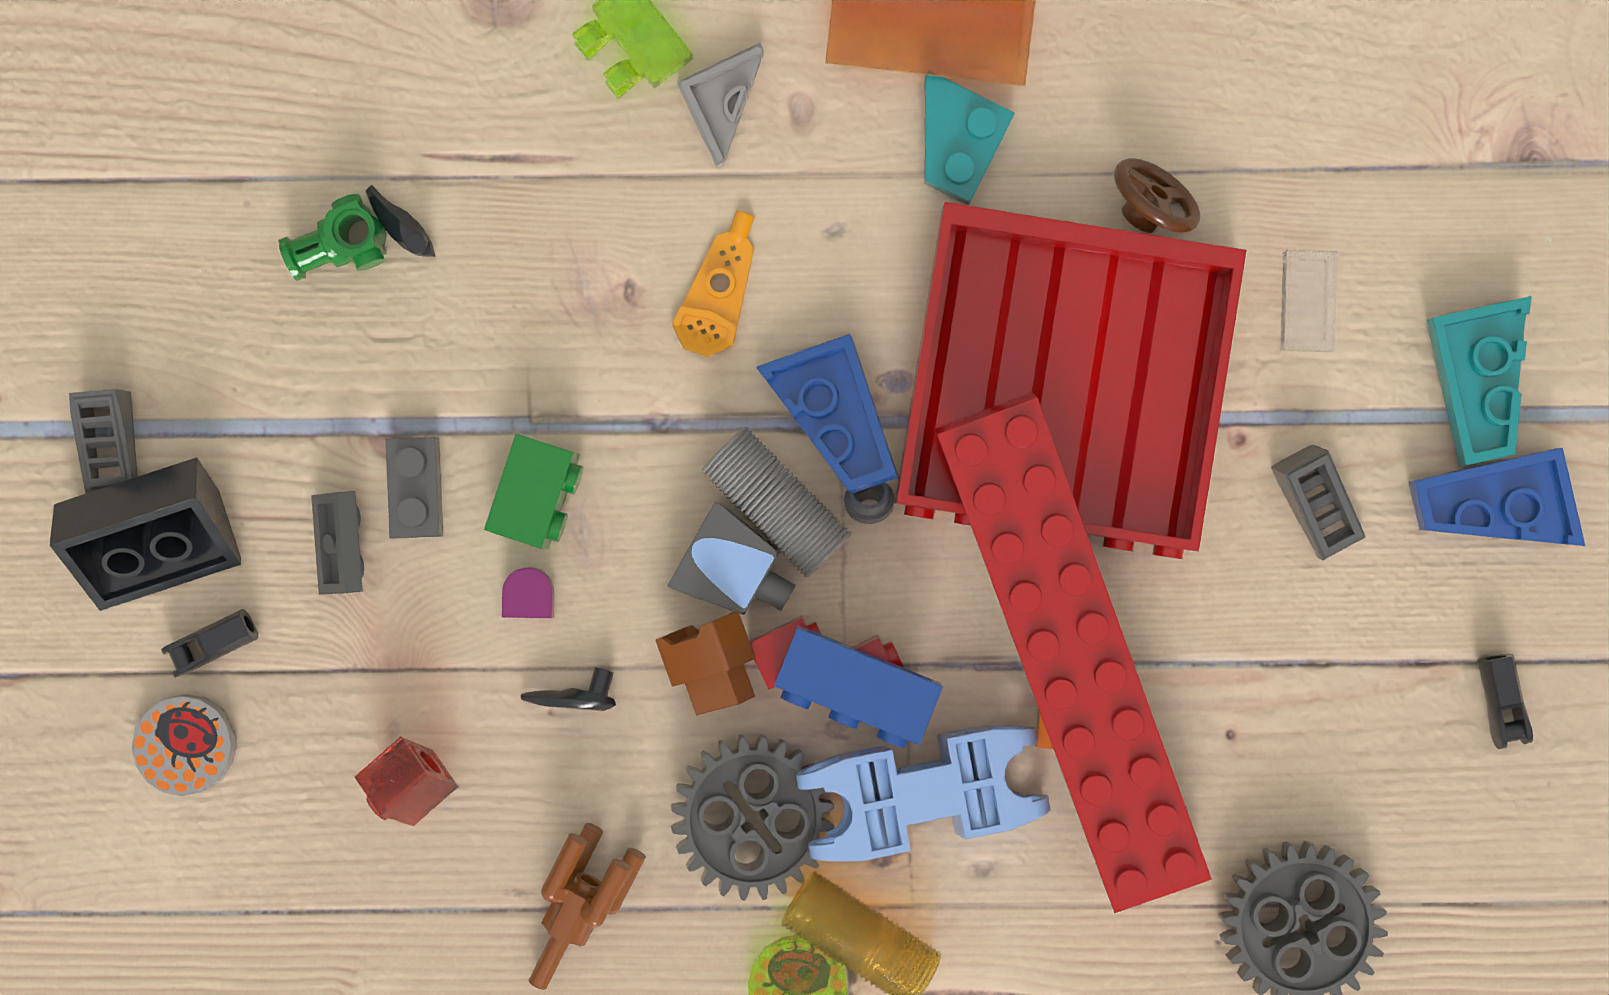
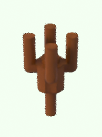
[529,823,646,990]

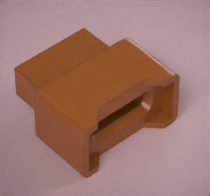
[655,611,756,716]

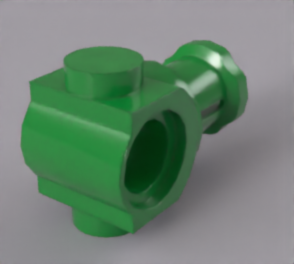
[278,194,387,281]

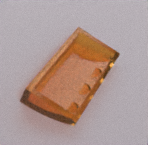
[825,0,1036,86]

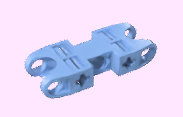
[796,726,1051,861]

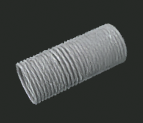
[702,427,851,577]

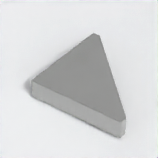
[677,43,764,168]

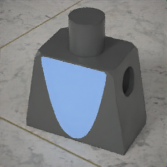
[667,502,796,615]

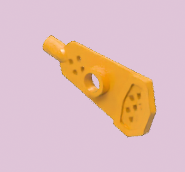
[672,211,755,358]

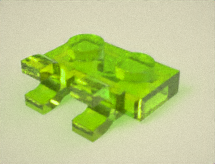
[572,0,693,99]

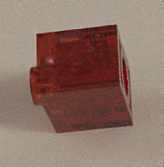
[355,736,459,826]

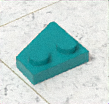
[924,71,1015,206]

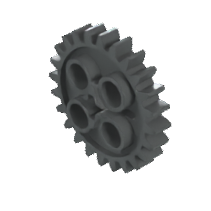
[671,734,834,901]
[1218,841,1388,995]

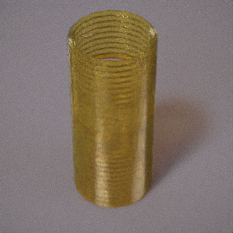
[781,871,941,995]

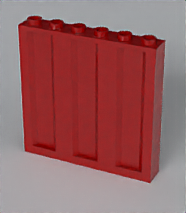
[895,202,1247,560]

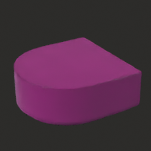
[502,567,554,618]

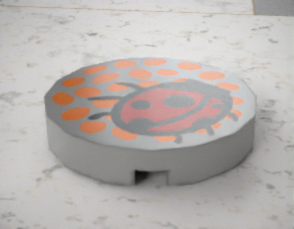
[132,694,237,796]

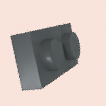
[385,437,443,539]
[311,491,364,595]

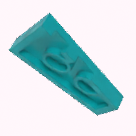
[1426,296,1531,466]

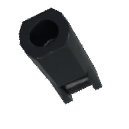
[161,609,258,678]
[1477,654,1533,749]

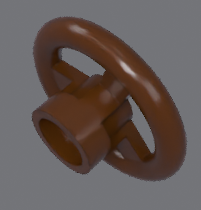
[1114,158,1200,233]

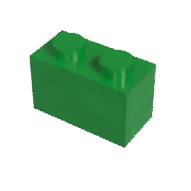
[484,434,584,549]

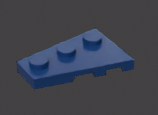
[756,334,899,494]

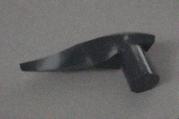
[365,185,436,257]
[520,667,616,711]

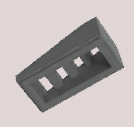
[69,389,137,494]
[1271,445,1366,561]

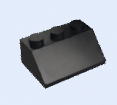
[49,457,241,611]

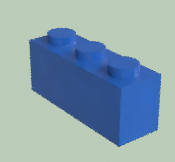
[774,625,943,748]

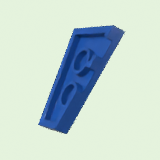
[1409,448,1586,546]

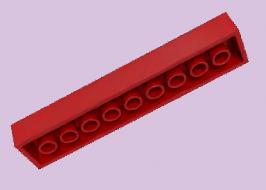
[935,393,1212,914]

